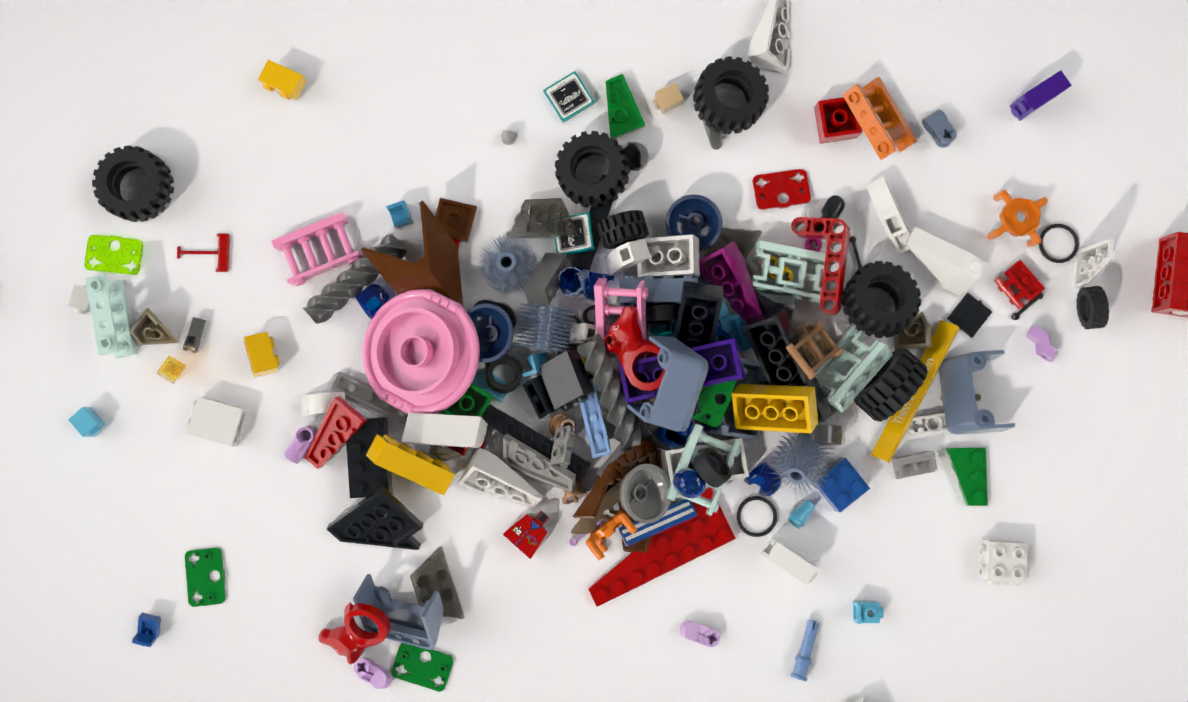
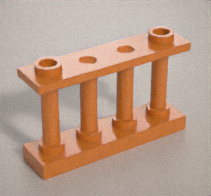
[842,77,918,160]

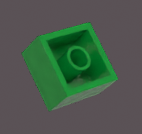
[442,383,495,418]

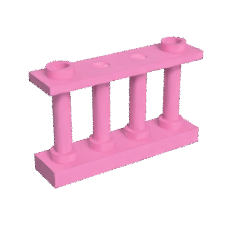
[271,212,363,286]
[594,278,649,360]

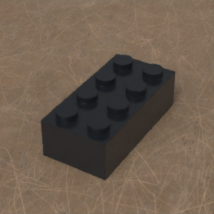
[673,281,723,348]
[346,417,393,499]

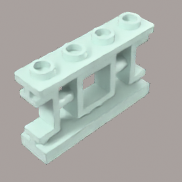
[751,240,826,304]
[814,326,893,413]

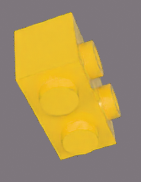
[258,59,307,101]
[243,332,280,378]

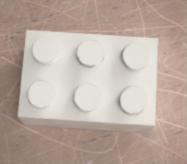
[637,235,700,279]

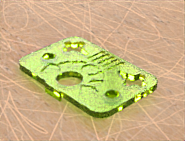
[84,235,143,275]

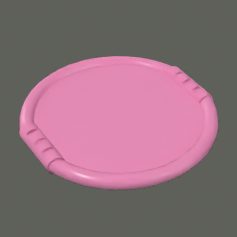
[362,289,480,414]

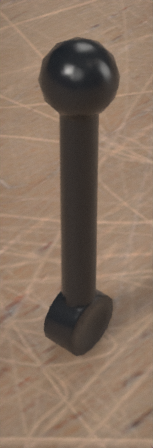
[849,236,862,270]
[1011,293,1044,320]

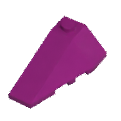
[699,241,763,323]

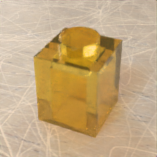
[157,355,186,384]

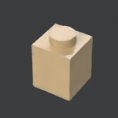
[653,82,684,114]

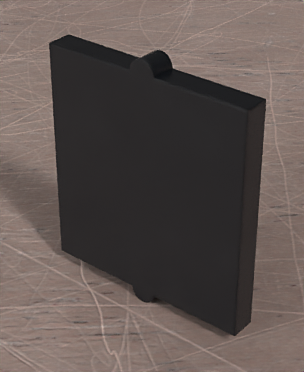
[947,293,992,338]

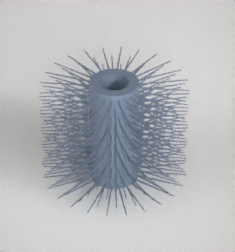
[478,233,537,295]
[514,303,576,352]
[768,430,837,497]

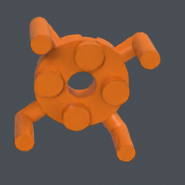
[987,190,1048,247]
[585,508,638,561]

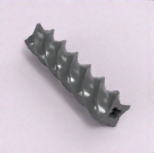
[303,233,407,324]
[577,334,643,450]

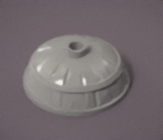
[620,464,671,524]

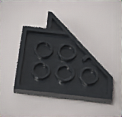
[327,486,424,550]

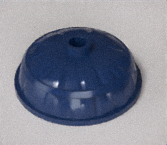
[665,194,723,251]
[467,304,514,363]

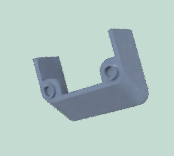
[627,336,708,432]
[938,350,1015,435]
[353,573,444,650]

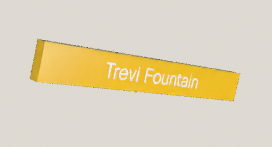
[871,320,960,464]

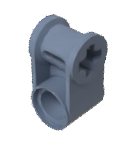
[922,109,957,148]

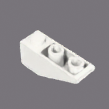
[606,239,651,276]

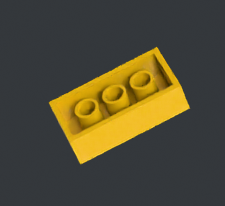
[731,384,818,433]
[366,434,455,496]

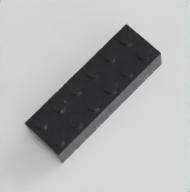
[743,308,831,423]

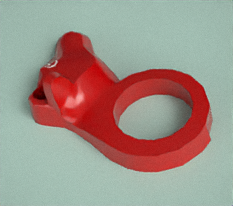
[603,305,665,391]
[318,602,391,665]

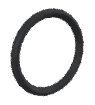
[1039,224,1079,263]
[736,496,777,537]

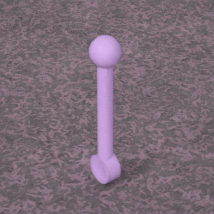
[569,519,603,546]

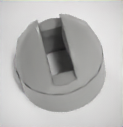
[501,130,517,145]

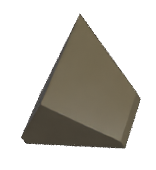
[129,308,178,346]
[894,312,931,349]

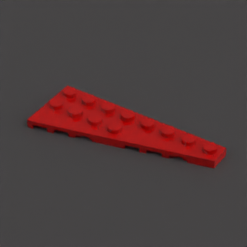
[588,487,736,607]

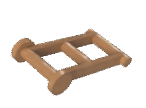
[786,319,845,380]

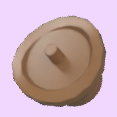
[549,412,575,437]
[562,479,588,505]

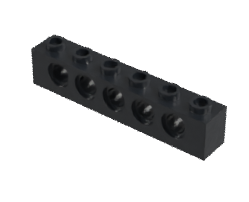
[483,405,592,481]

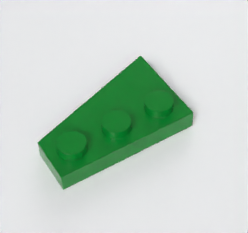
[605,74,645,139]
[945,447,988,506]

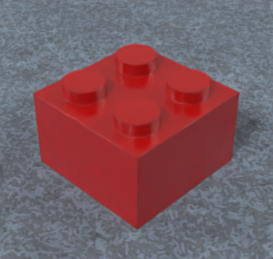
[814,97,862,144]

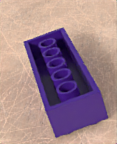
[619,338,746,403]

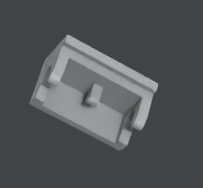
[892,451,937,479]

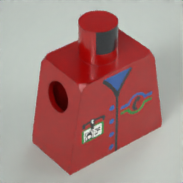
[503,510,550,559]

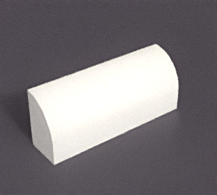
[401,413,488,448]

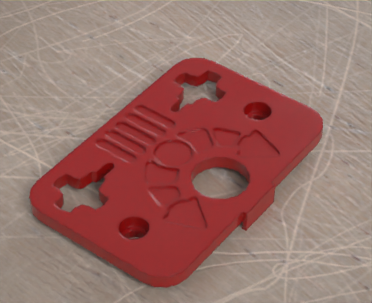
[752,169,811,210]

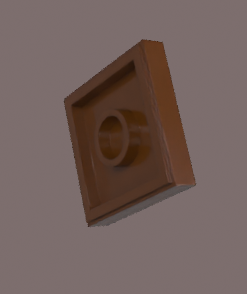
[435,198,477,243]

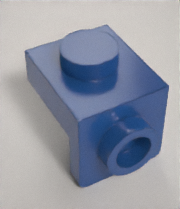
[132,612,161,647]

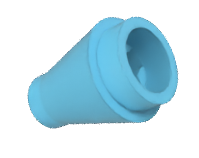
[787,500,815,529]

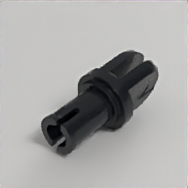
[816,195,845,232]

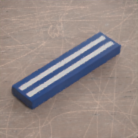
[618,499,697,547]

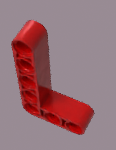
[791,217,850,316]

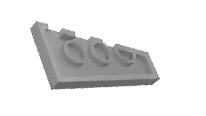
[503,434,576,493]

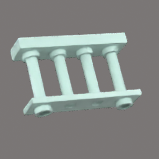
[85,274,137,358]
[666,424,741,516]

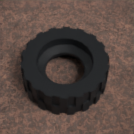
[1076,286,1109,330]

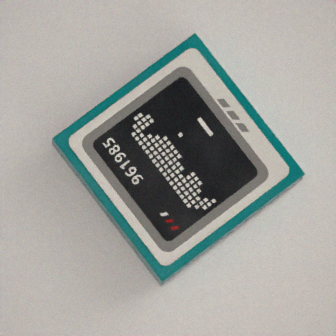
[543,71,595,123]
[552,212,595,255]

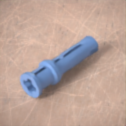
[790,619,820,682]

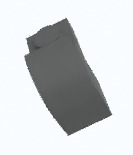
[798,425,842,445]

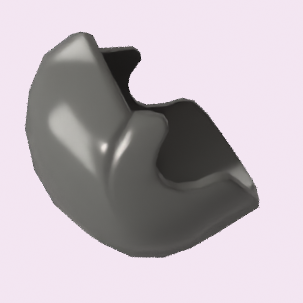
[623,142,649,171]

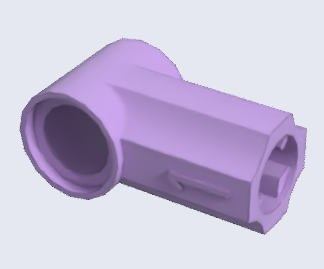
[283,426,317,464]

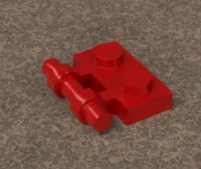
[994,260,1045,310]

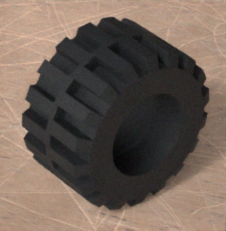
[597,210,649,249]

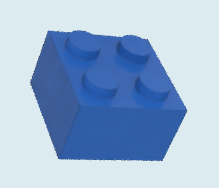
[811,457,870,513]

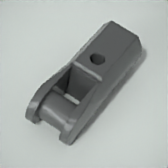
[702,119,722,150]
[183,317,206,353]

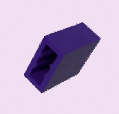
[1010,70,1072,121]

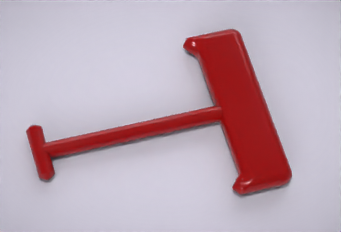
[177,233,230,272]

